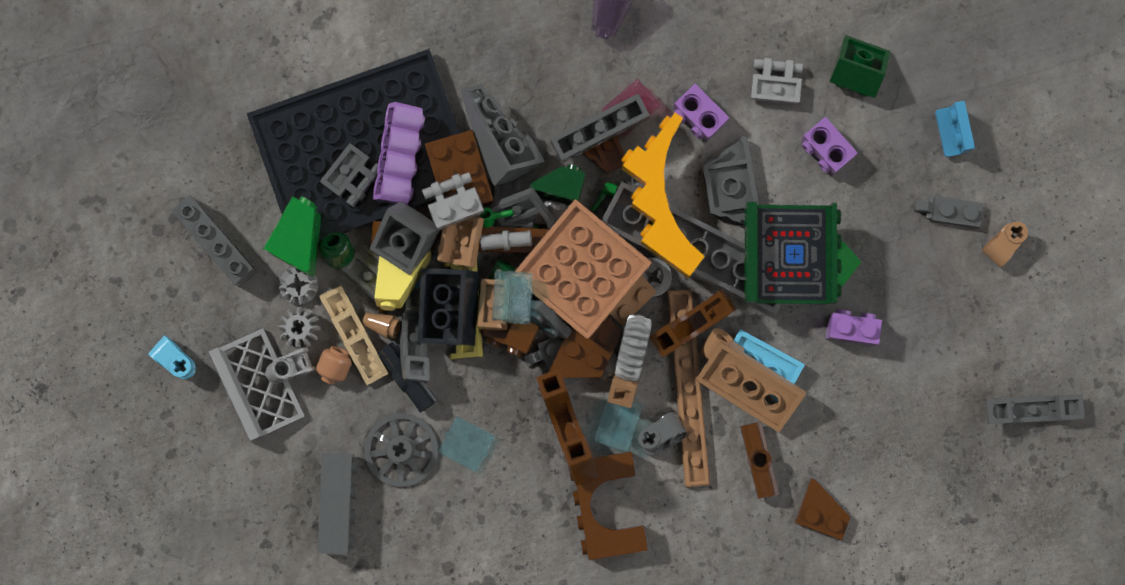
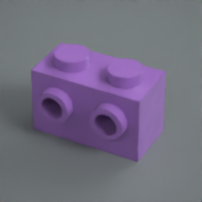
[826,309,882,346]

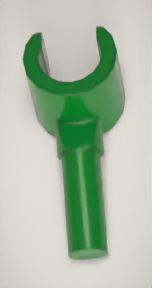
[590,183,617,213]
[480,208,514,228]

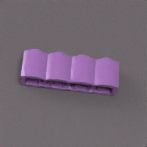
[373,102,425,205]

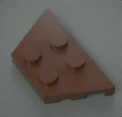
[548,316,622,378]

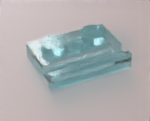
[492,269,533,324]
[594,395,644,452]

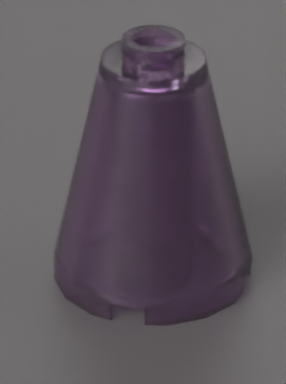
[592,0,634,40]

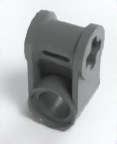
[638,412,688,456]

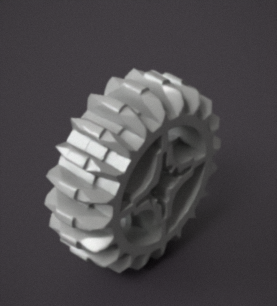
[615,314,652,381]

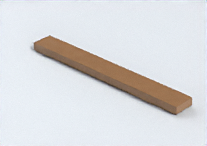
[667,289,710,487]

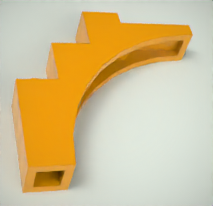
[621,112,705,278]

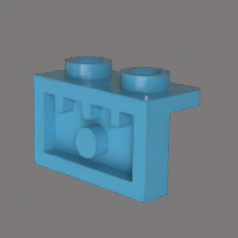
[935,101,975,157]

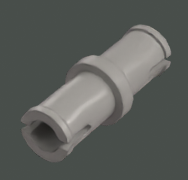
[481,230,532,251]

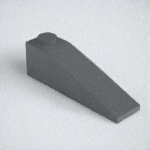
[461,84,545,186]

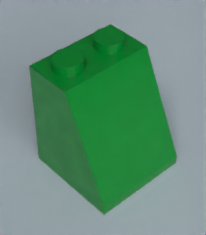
[263,196,321,278]

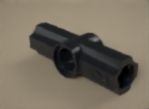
[378,341,437,413]

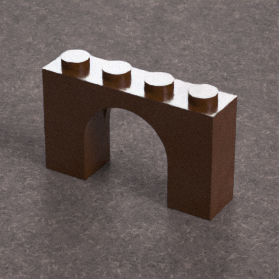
[536,369,599,486]
[569,452,648,560]

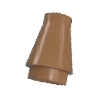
[363,312,401,339]

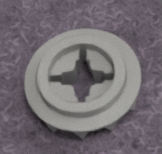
[642,258,672,297]
[279,267,318,305]

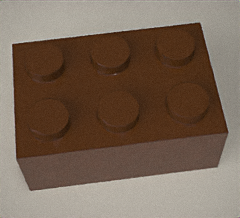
[425,130,494,208]

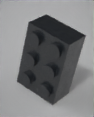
[417,269,479,346]

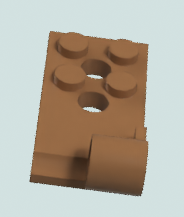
[696,328,806,432]

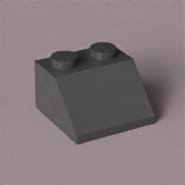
[370,201,440,275]

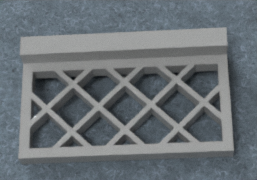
[209,328,305,443]

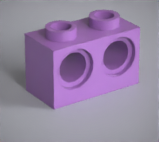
[673,84,729,142]
[801,117,858,176]

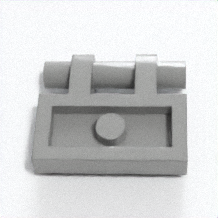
[750,57,803,104]
[422,172,484,230]

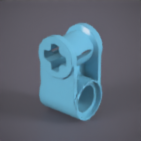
[148,335,197,379]

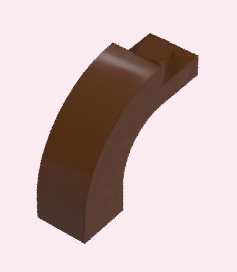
[649,289,737,358]

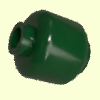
[319,232,355,269]

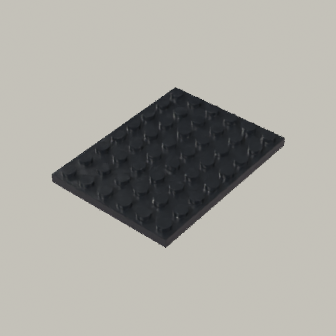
[246,49,460,242]

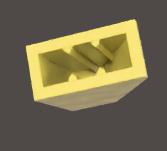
[375,250,432,310]

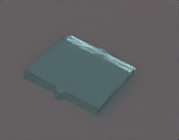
[438,416,495,472]

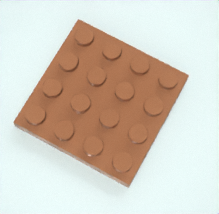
[512,199,652,339]

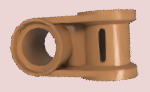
[982,221,1028,268]

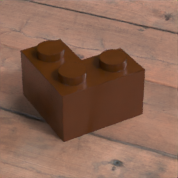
[482,316,539,358]

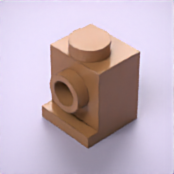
[607,375,639,408]

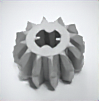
[278,307,321,349]

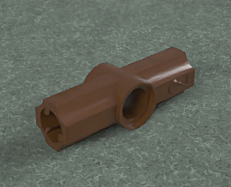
[740,421,779,499]

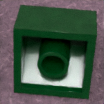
[829,35,890,98]
[530,164,585,206]

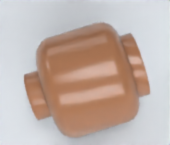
[316,346,352,384]

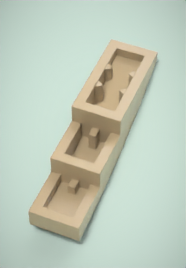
[319,284,388,385]

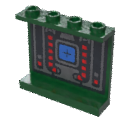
[744,202,842,304]

